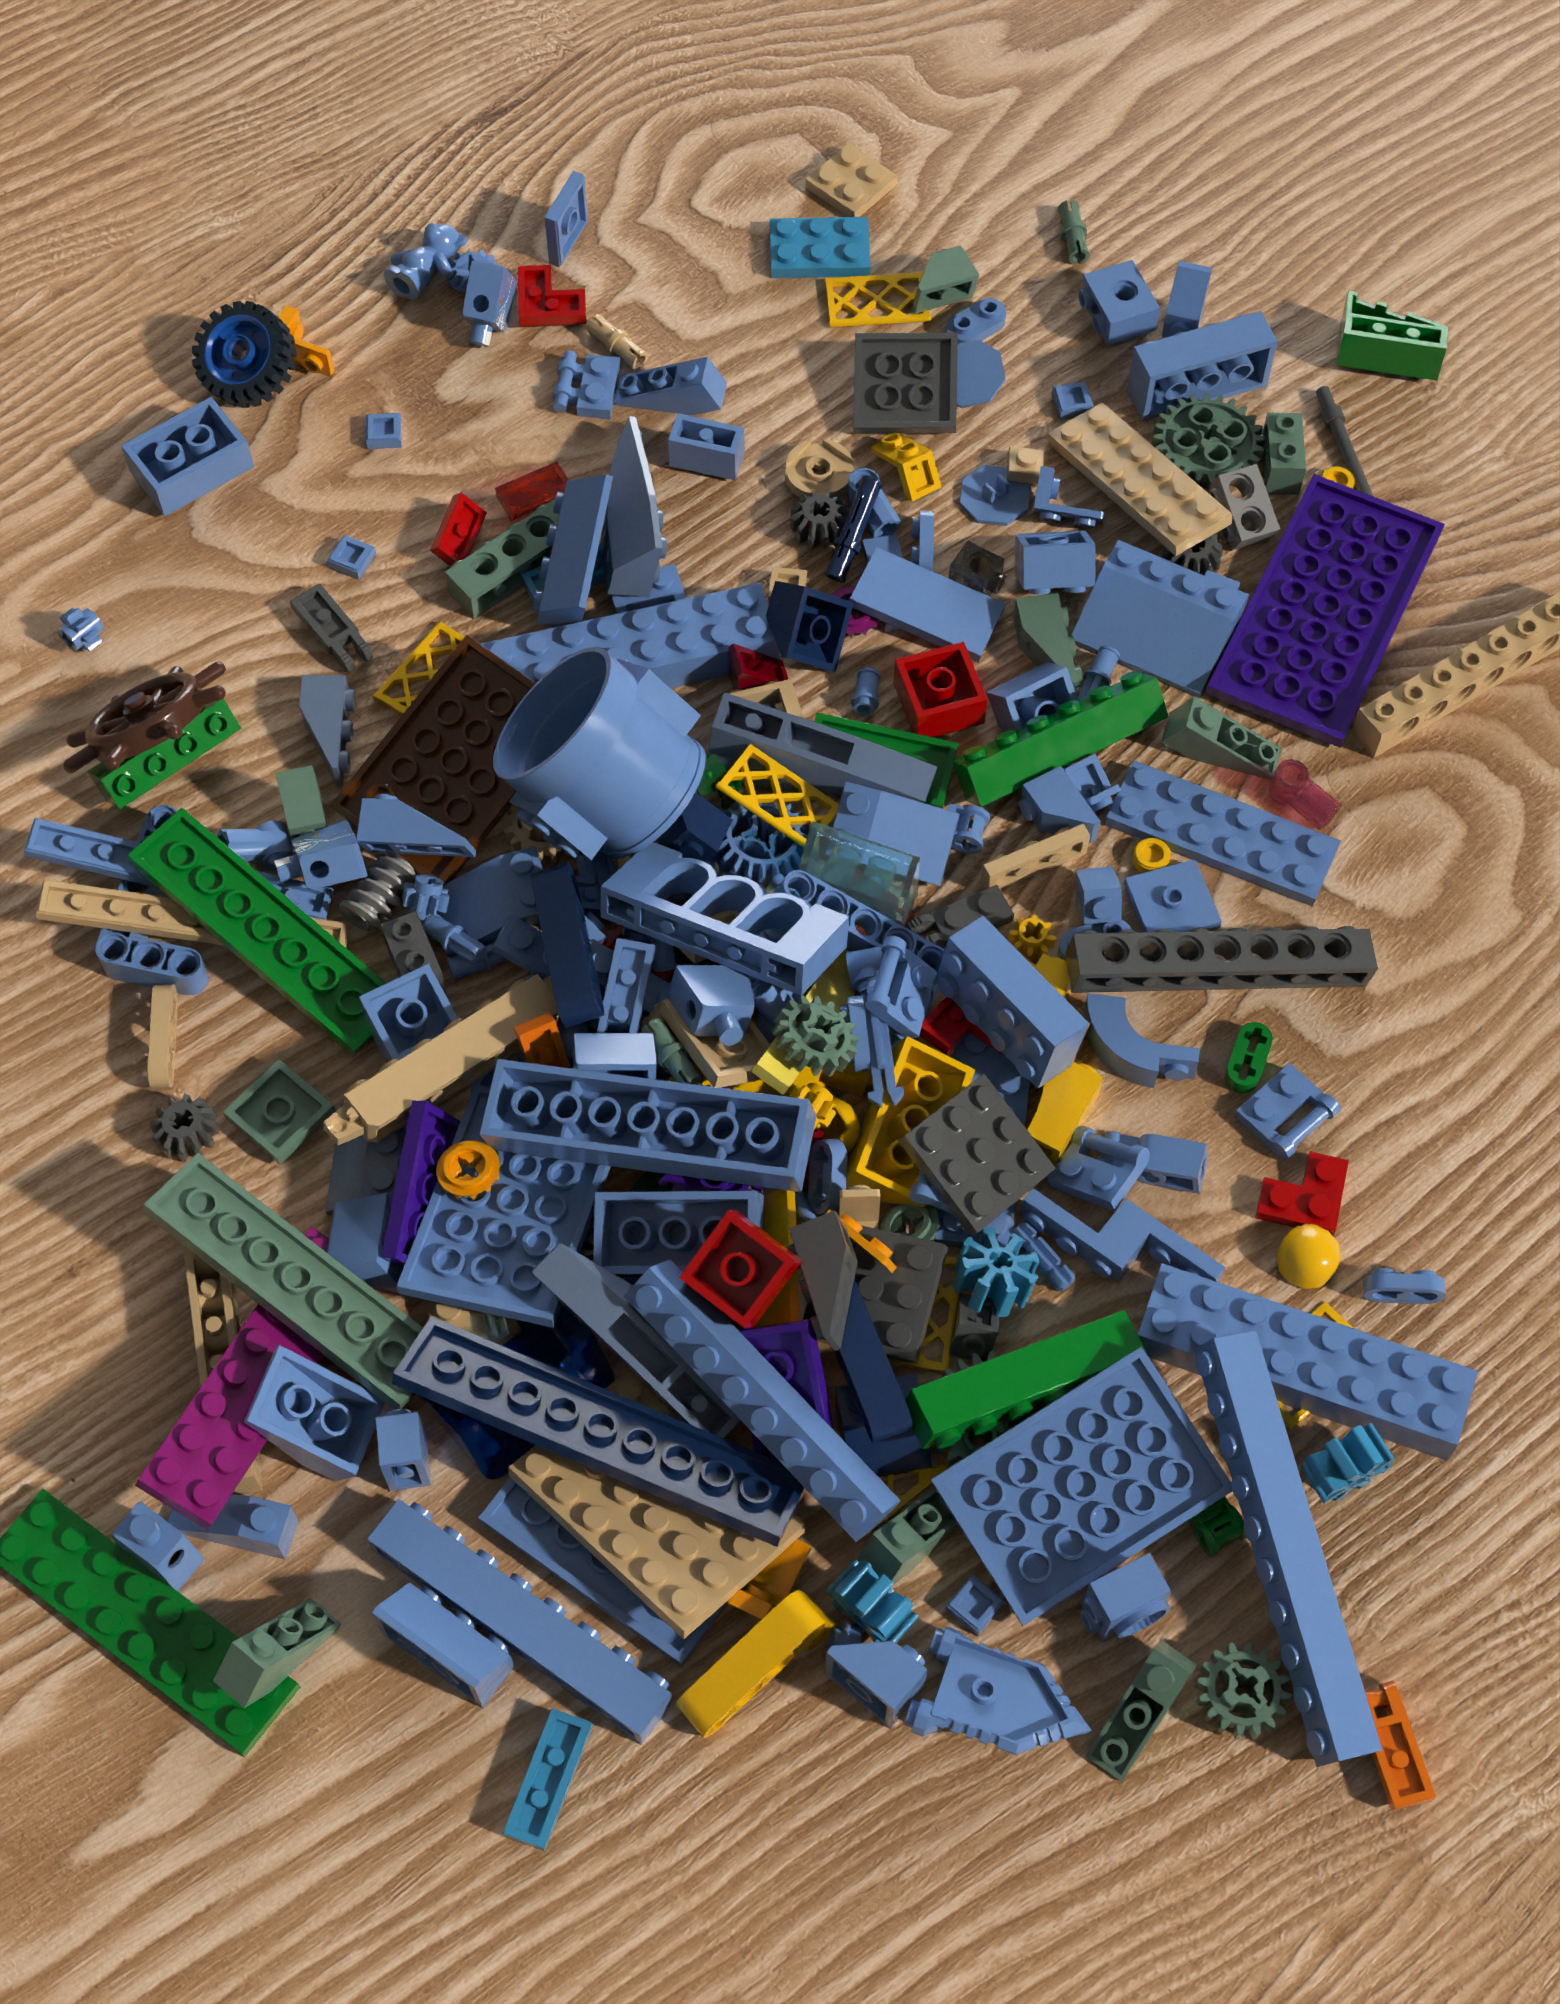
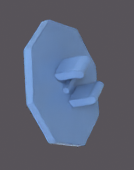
[957,339,1006,408]
[960,465,1031,526]

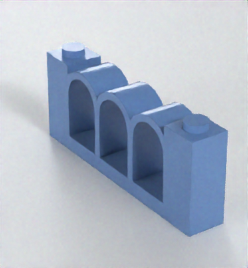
[601,842,849,996]

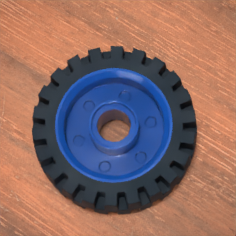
[192,301,297,408]

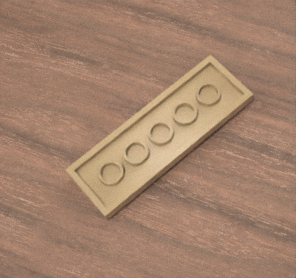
[1047,403,1232,556]

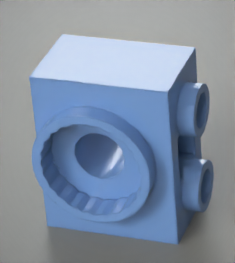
[1078,260,1160,346]
[1080,1553,1171,1643]

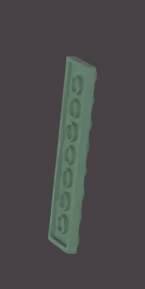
[142,1153,423,1410]

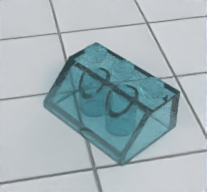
[798,821,920,926]

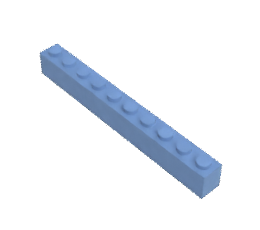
[1194,1331,1382,1767]

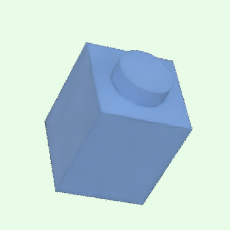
[1075,866,1122,924]

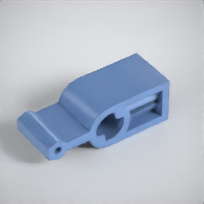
[1099,1131,1208,1194]

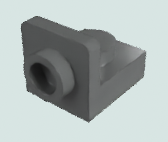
[949,1293,999,1362]

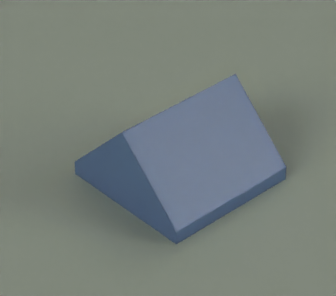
[327,1193,403,1294]

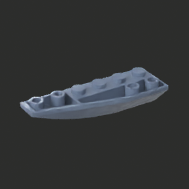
[601,416,667,597]
[708,692,937,802]
[531,1243,740,1438]

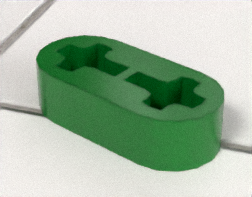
[1225,1022,1273,1094]

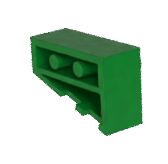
[1336,290,1448,380]

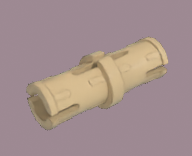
[587,314,648,371]

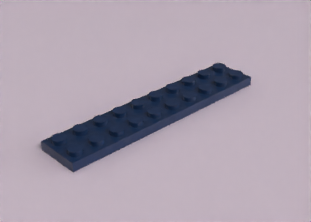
[392,1316,806,1547]

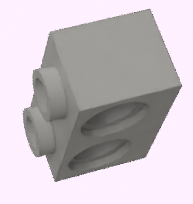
[1208,464,1280,551]

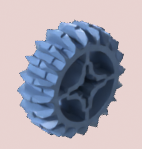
[714,801,811,887]

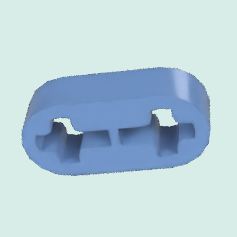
[808,1139,848,1214]

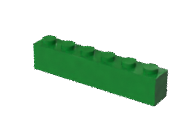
[952,671,1169,807]
[905,1310,1147,1449]

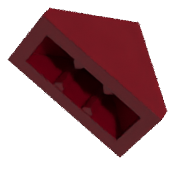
[728,643,789,690]

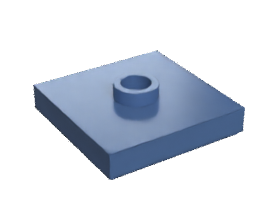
[544,171,588,267]
[1124,859,1222,932]

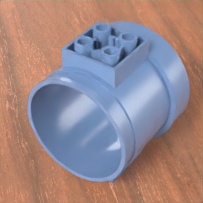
[493,647,706,860]

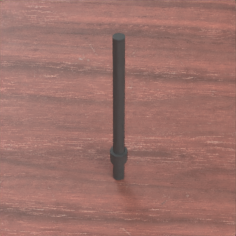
[1316,386,1373,496]

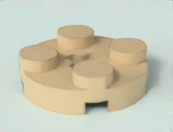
[785,439,854,498]

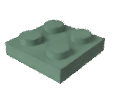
[223,1059,336,1165]

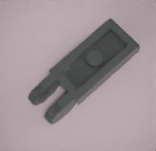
[290,584,373,673]
[905,885,1014,948]

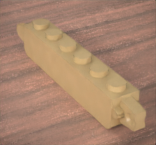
[324,974,559,1146]

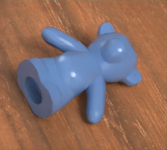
[384,223,468,300]

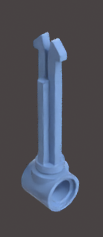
[846,946,904,1108]

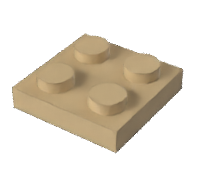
[806,143,898,217]

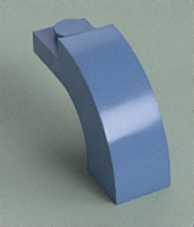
[1084,993,1200,1088]

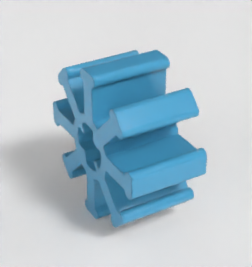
[952,1228,1039,1317]
[1301,1423,1396,1504]
[826,1559,919,1643]

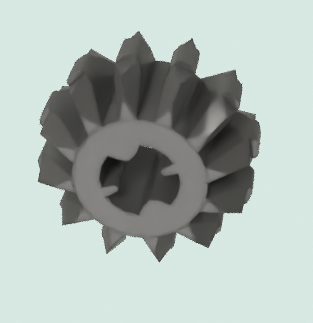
[790,490,849,550]
[1162,533,1223,575]
[150,1093,220,1162]

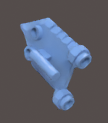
[904,1626,1091,1755]

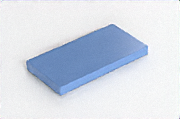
[849,547,1005,663]

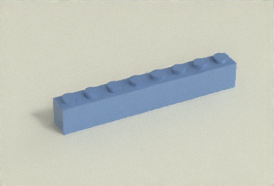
[624,1259,901,1542]
[367,1499,672,1745]

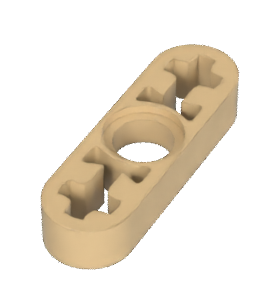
[147,984,178,1089]

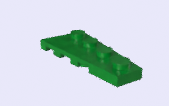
[814,712,959,809]

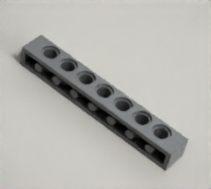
[1065,926,1378,993]

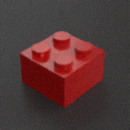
[893,641,988,737]
[679,1210,803,1329]

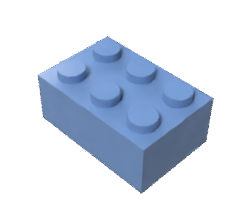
[121,397,254,517]

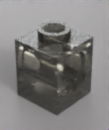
[949,541,1006,596]

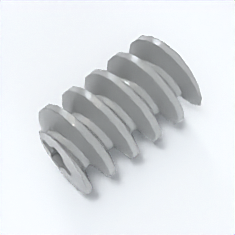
[339,849,417,931]

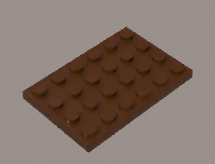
[330,635,536,886]

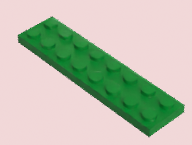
[127,808,386,1057]
[0,1489,301,1757]

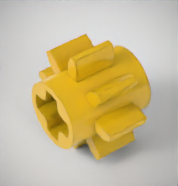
[1008,915,1056,962]
[789,1083,837,1130]

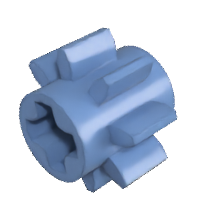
[58,607,104,652]
[402,875,450,921]

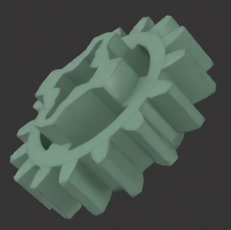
[773,995,859,1076]
[1195,1642,1291,1740]

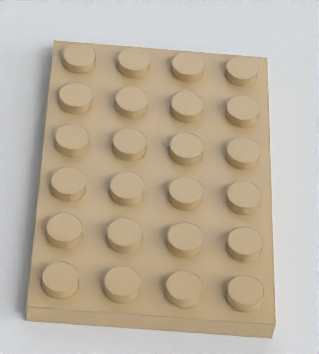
[508,1370,805,1639]

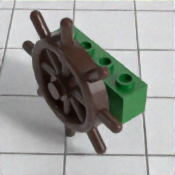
[63,662,242,809]

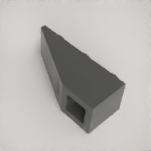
[788,1210,858,1351]

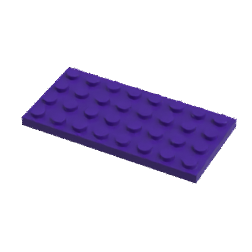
[1206,474,1445,748]

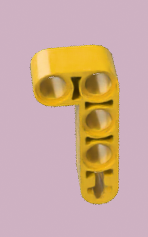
[676,1590,836,1738]

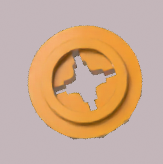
[436,1140,501,1200]

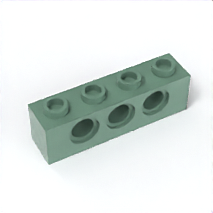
[445,498,559,619]

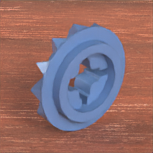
[446,249,499,294]

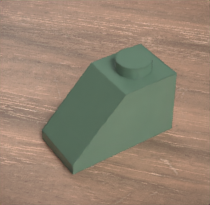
[912,246,979,314]
[276,765,328,840]

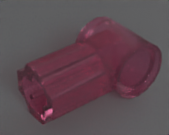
[1268,759,1342,830]

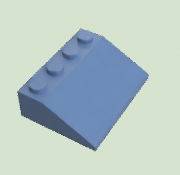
[1071,540,1249,698]

